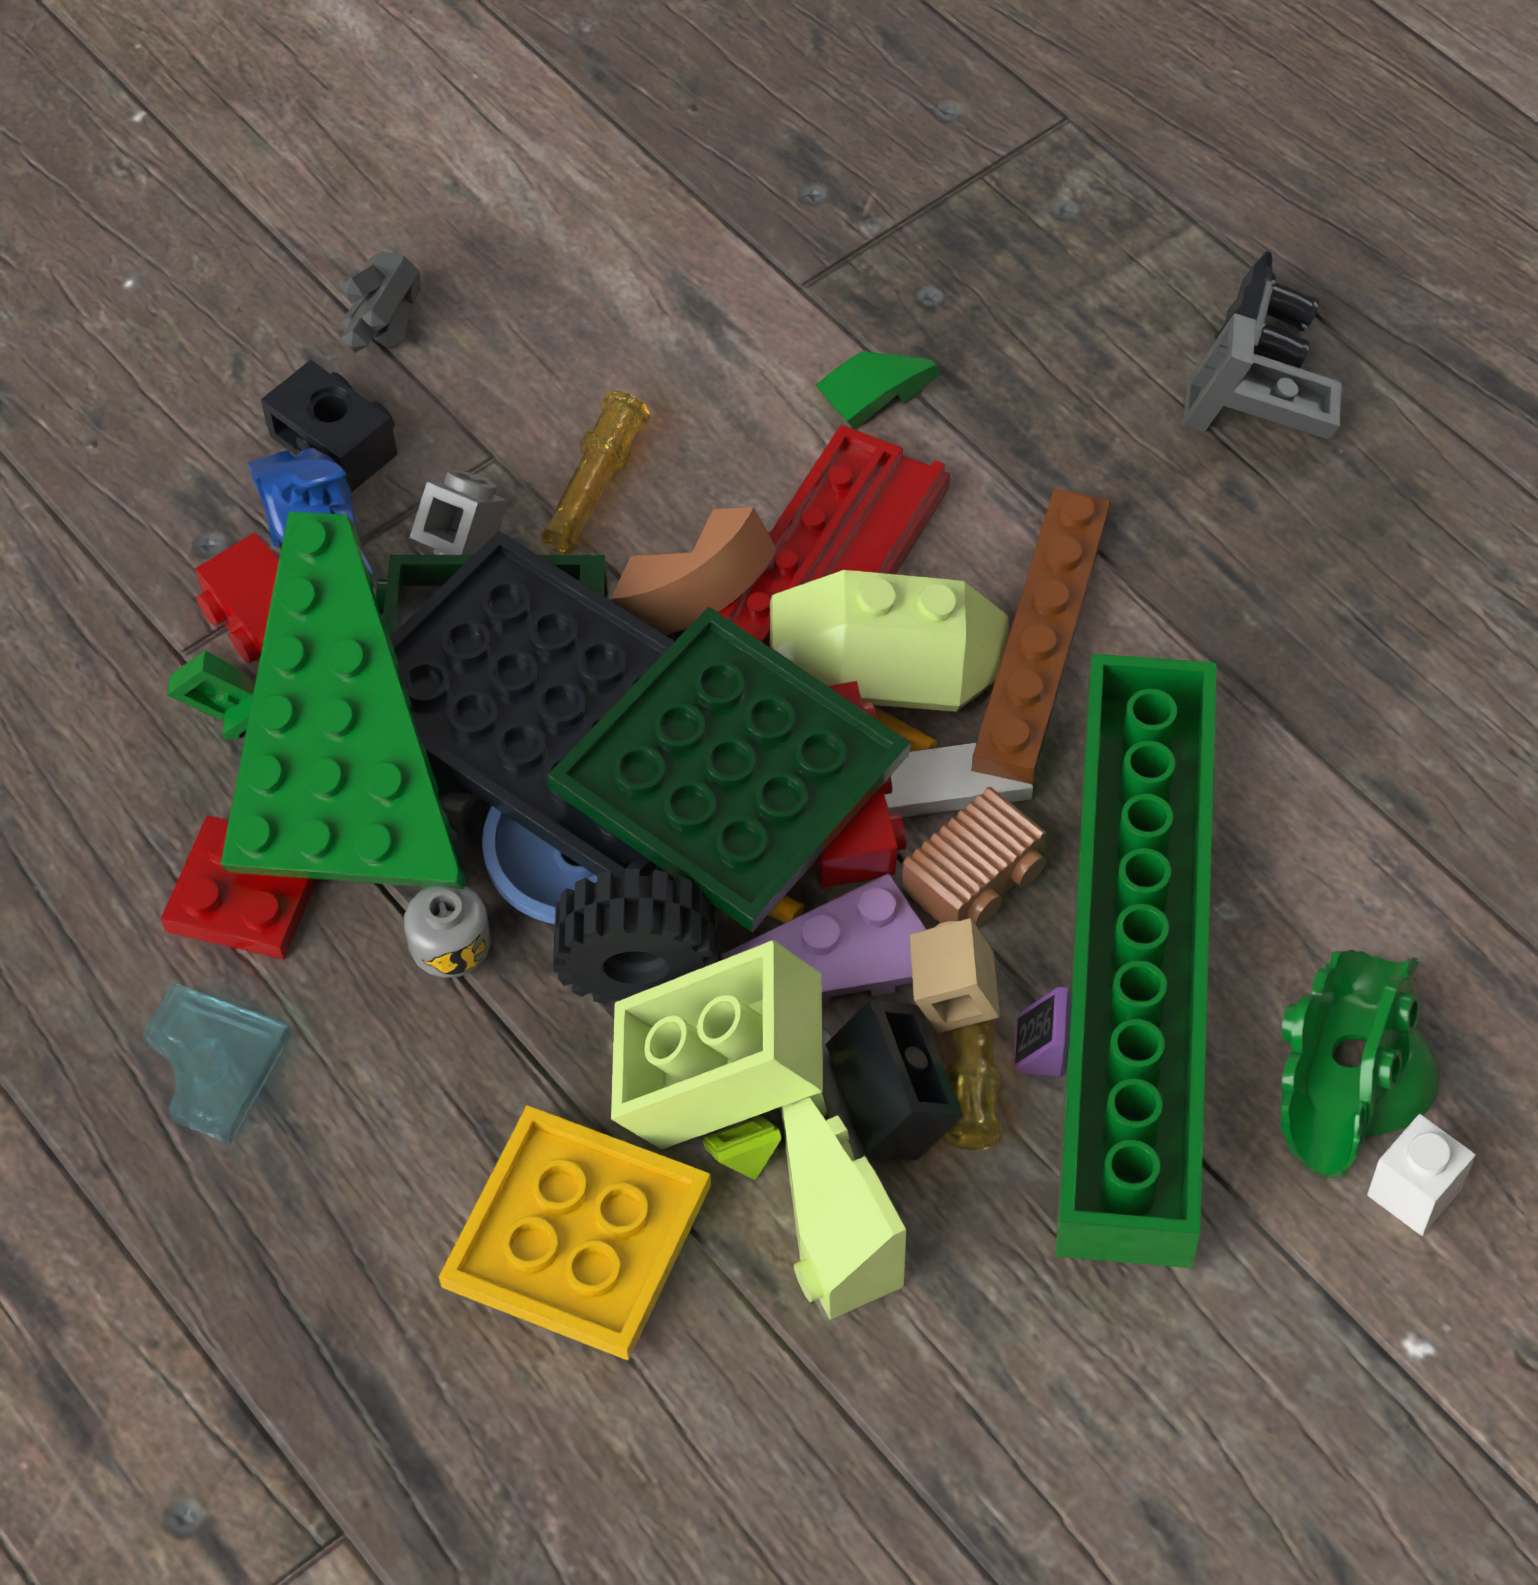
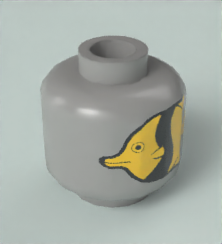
[404,886,491,978]

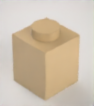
[909,918,1000,1033]

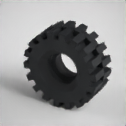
[553,869,718,1004]

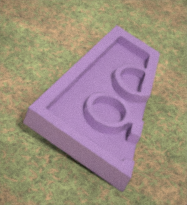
[721,873,926,1005]

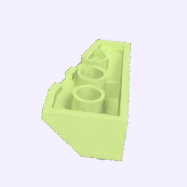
[780,1092,906,1320]

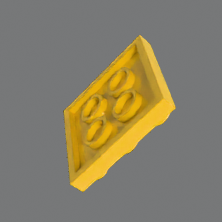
[439,1105,711,1361]

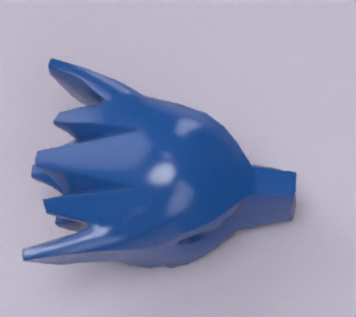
[248,448,373,577]

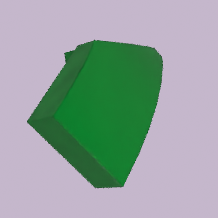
[815,351,941,430]
[167,650,256,739]

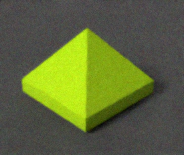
[702,1116,782,1181]

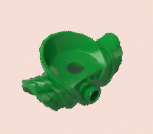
[1280,949,1440,1178]

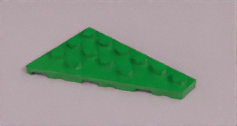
[220,512,466,890]

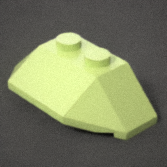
[770,570,1009,712]

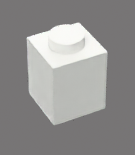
[1367,1114,1476,1236]

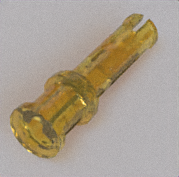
[541,391,650,554]
[943,962,1003,1150]

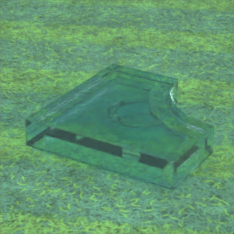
[142,982,291,1144]

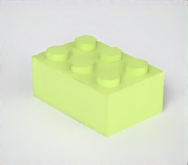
[611,940,823,1150]

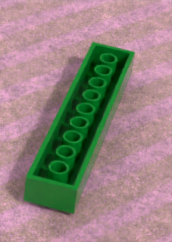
[1055,654,1217,1268]

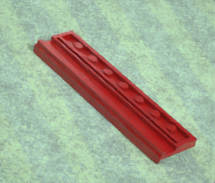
[718,425,950,647]

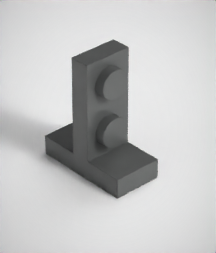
[1183,313,1342,439]

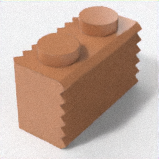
[902,787,1047,927]

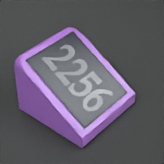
[1013,987,1071,1077]

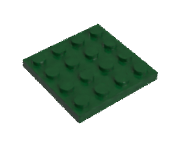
[547,607,911,932]

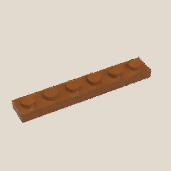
[971,488,1111,784]

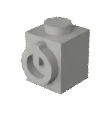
[409,469,509,555]

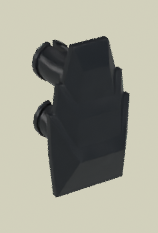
[1215,251,1319,368]

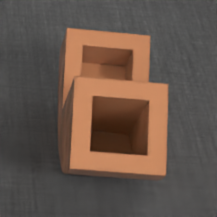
[610,507,777,635]

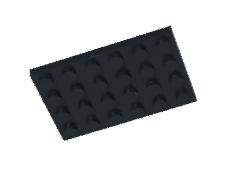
[390,531,675,877]

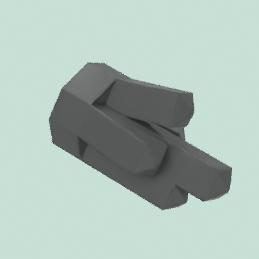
[340,251,421,353]

